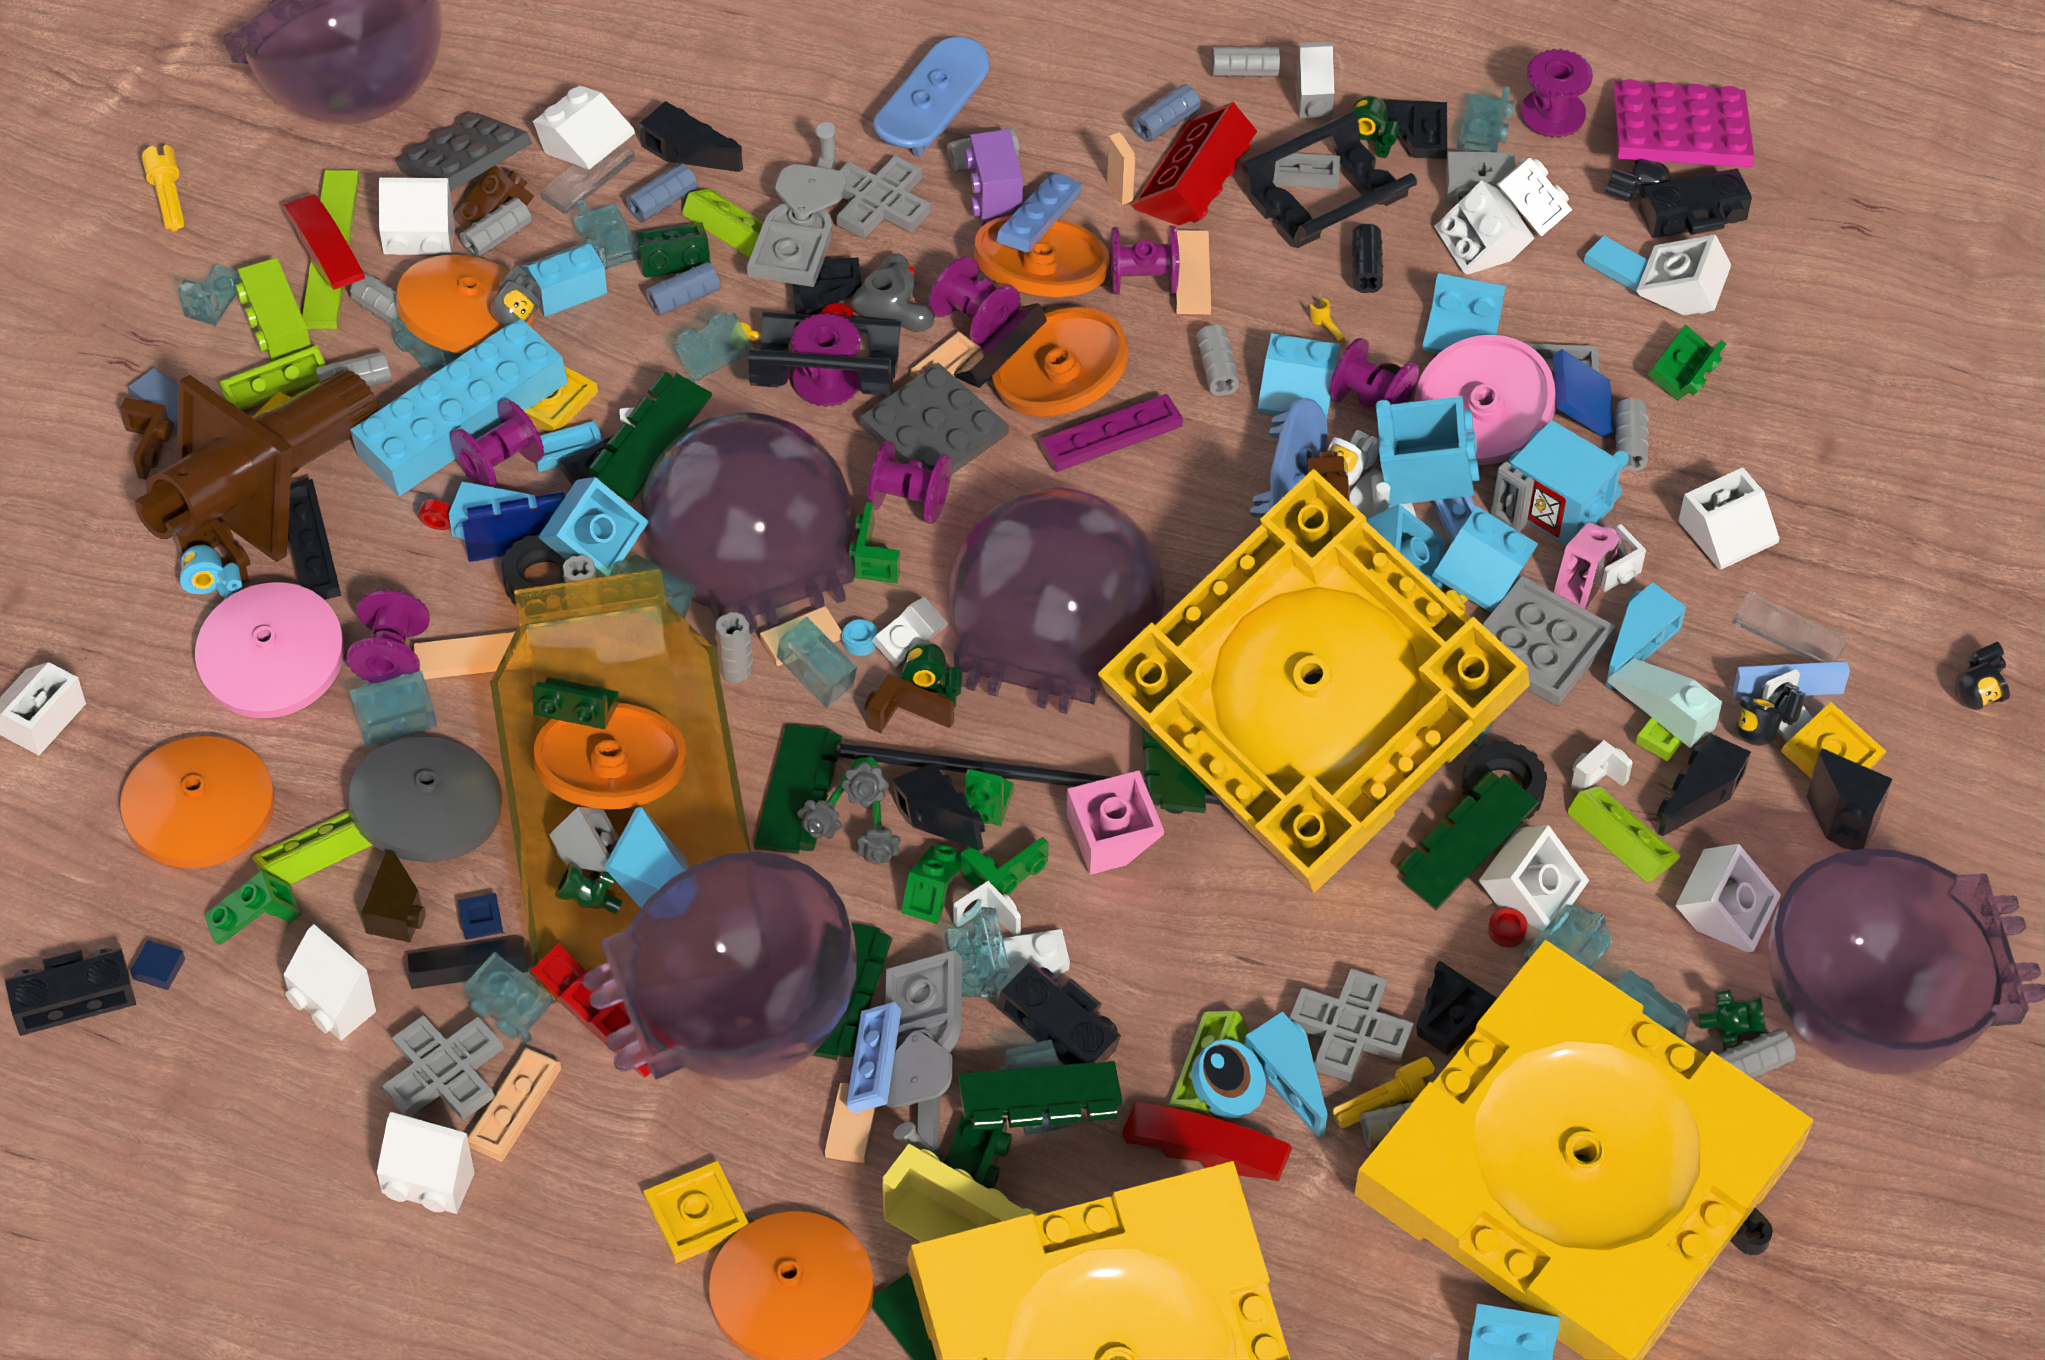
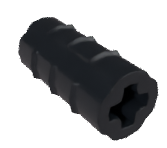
[1352,224,1384,293]

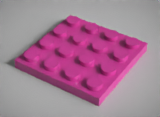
[1612,79,1754,167]

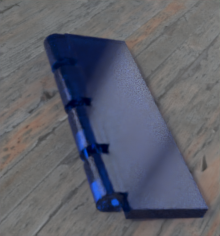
[462,491,565,562]

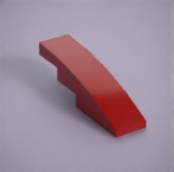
[283,194,365,290]
[529,943,673,1078]
[1121,1101,1292,1181]

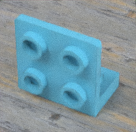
[1422,273,1506,354]
[1468,1304,1560,1360]

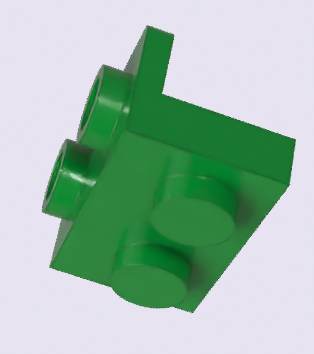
[1647,324,1726,401]

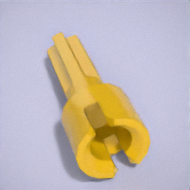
[141,145,185,232]
[1332,1056,1435,1129]

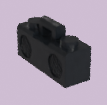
[1639,168,1752,238]
[5,948,137,1036]
[997,962,1121,1065]

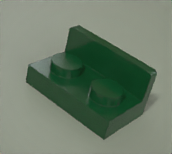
[635,222,711,278]
[533,677,619,730]
[944,1116,1012,1189]

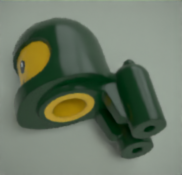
[1350,96,1400,158]
[901,641,962,708]

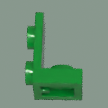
[849,502,900,584]
[965,769,1014,826]
[961,837,1049,895]
[901,845,961,924]
[205,871,301,945]

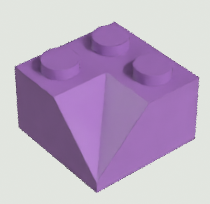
[965,129,1023,226]

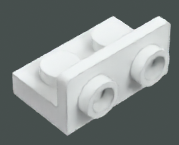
[1496,158,1572,236]

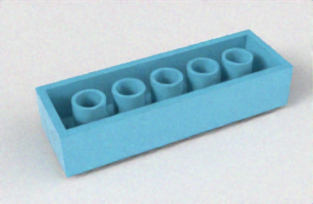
[350,318,568,497]

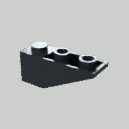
[639,101,743,172]
[1656,733,1751,836]
[892,763,985,850]

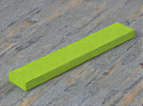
[302,170,360,329]

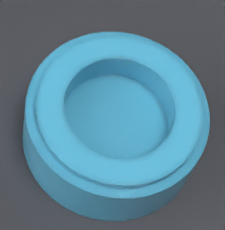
[842,619,878,656]

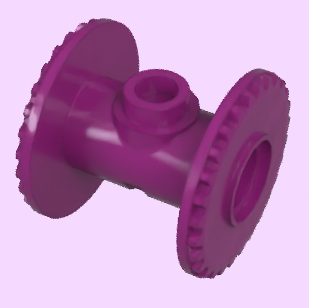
[1521,49,1593,138]
[1109,225,1180,295]
[928,256,1020,346]
[791,313,860,407]
[1328,338,1419,407]
[450,400,544,488]
[867,441,952,524]
[346,589,430,687]

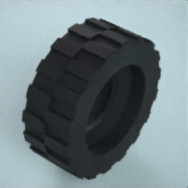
[501,533,568,614]
[1461,741,1547,823]

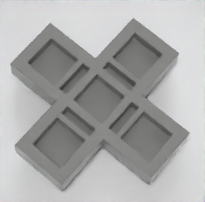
[837,155,931,239]
[1289,968,1414,1082]
[382,1015,504,1121]

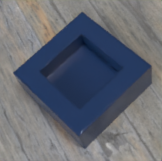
[458,893,503,940]
[130,940,185,990]

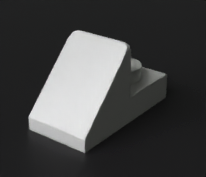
[872,597,948,668]

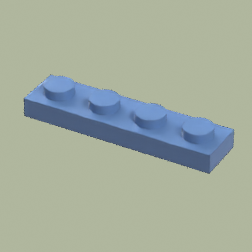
[997,173,1082,253]

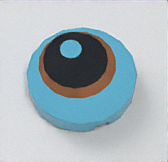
[1192,1039,1266,1119]

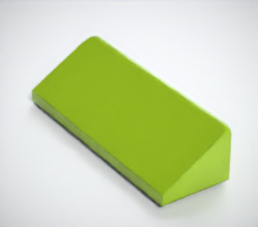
[682,188,764,258]
[218,345,326,411]
[1567,786,1681,883]
[252,810,372,885]
[1168,1011,1249,1118]

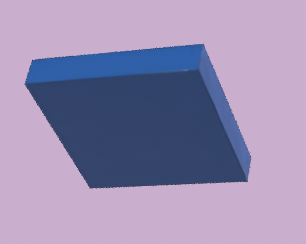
[1553,349,1615,439]

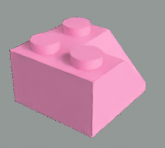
[1066,770,1164,875]

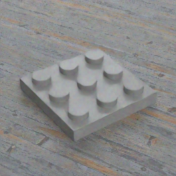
[1483,576,1616,706]

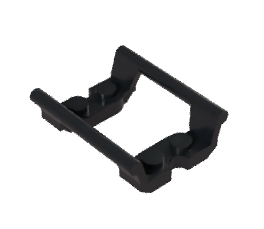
[1241,111,1417,248]
[748,311,901,396]

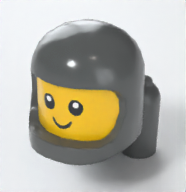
[491,265,541,327]

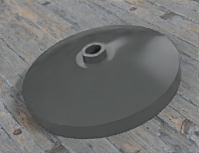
[349,737,502,862]

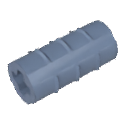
[1132,84,1200,142]
[626,163,697,222]
[645,262,721,316]

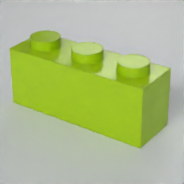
[235,258,311,362]

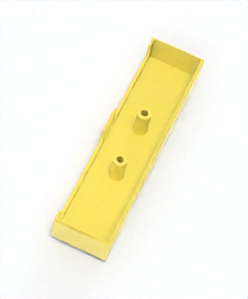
[883,1144,1039,1242]

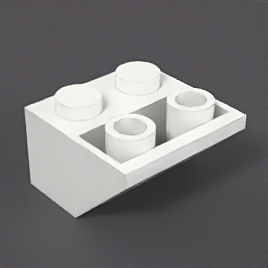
[1434,180,1535,275]
[1678,467,1779,570]
[0,662,86,756]

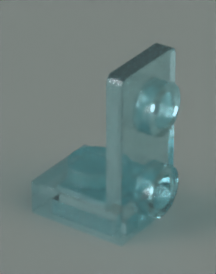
[178,265,240,326]

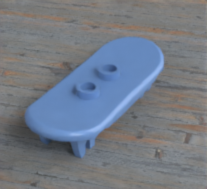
[873,36,990,158]
[1250,398,1328,518]

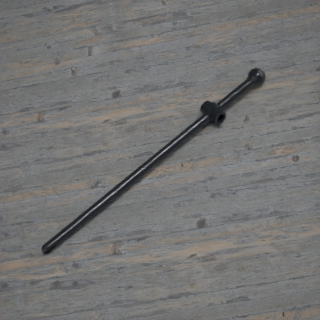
[835,743,1225,814]

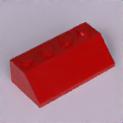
[1131,102,1257,226]

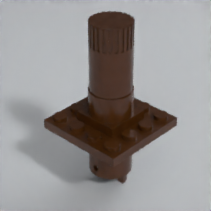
[135,370,378,562]

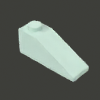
[1608,658,1722,748]

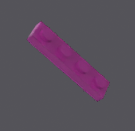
[1041,394,1183,472]

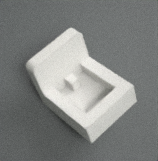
[1571,740,1633,793]

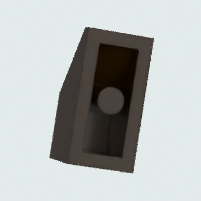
[361,850,425,943]

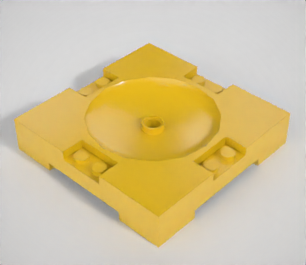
[1098,469,1530,894]
[1354,940,1814,1360]
[907,1161,1290,1360]

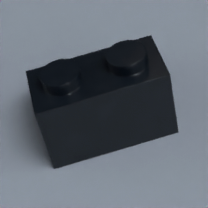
[1806,748,1893,855]

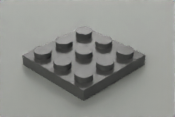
[397,113,532,192]
[860,362,1009,475]

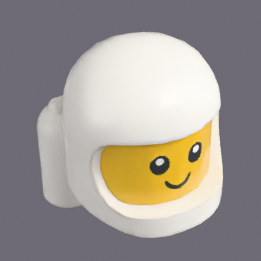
[1328,430,1379,486]

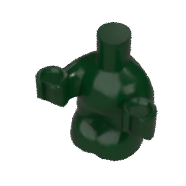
[555,863,622,914]
[1698,989,1766,1051]

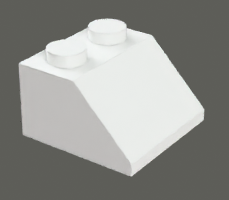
[533,85,635,170]
[379,177,455,255]
[1637,234,1731,315]
[1479,825,1589,934]
[1675,844,1781,952]
[284,924,376,1041]
[377,1112,475,1214]

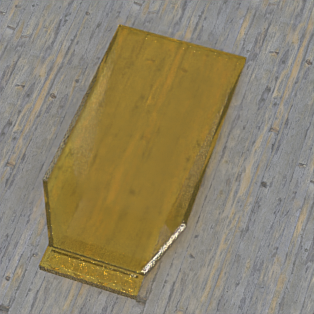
[490,568,771,1005]

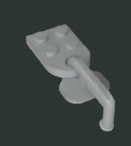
[747,121,846,287]
[885,950,962,1158]

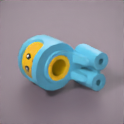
[180,544,242,600]

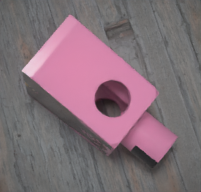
[1554,523,1620,610]

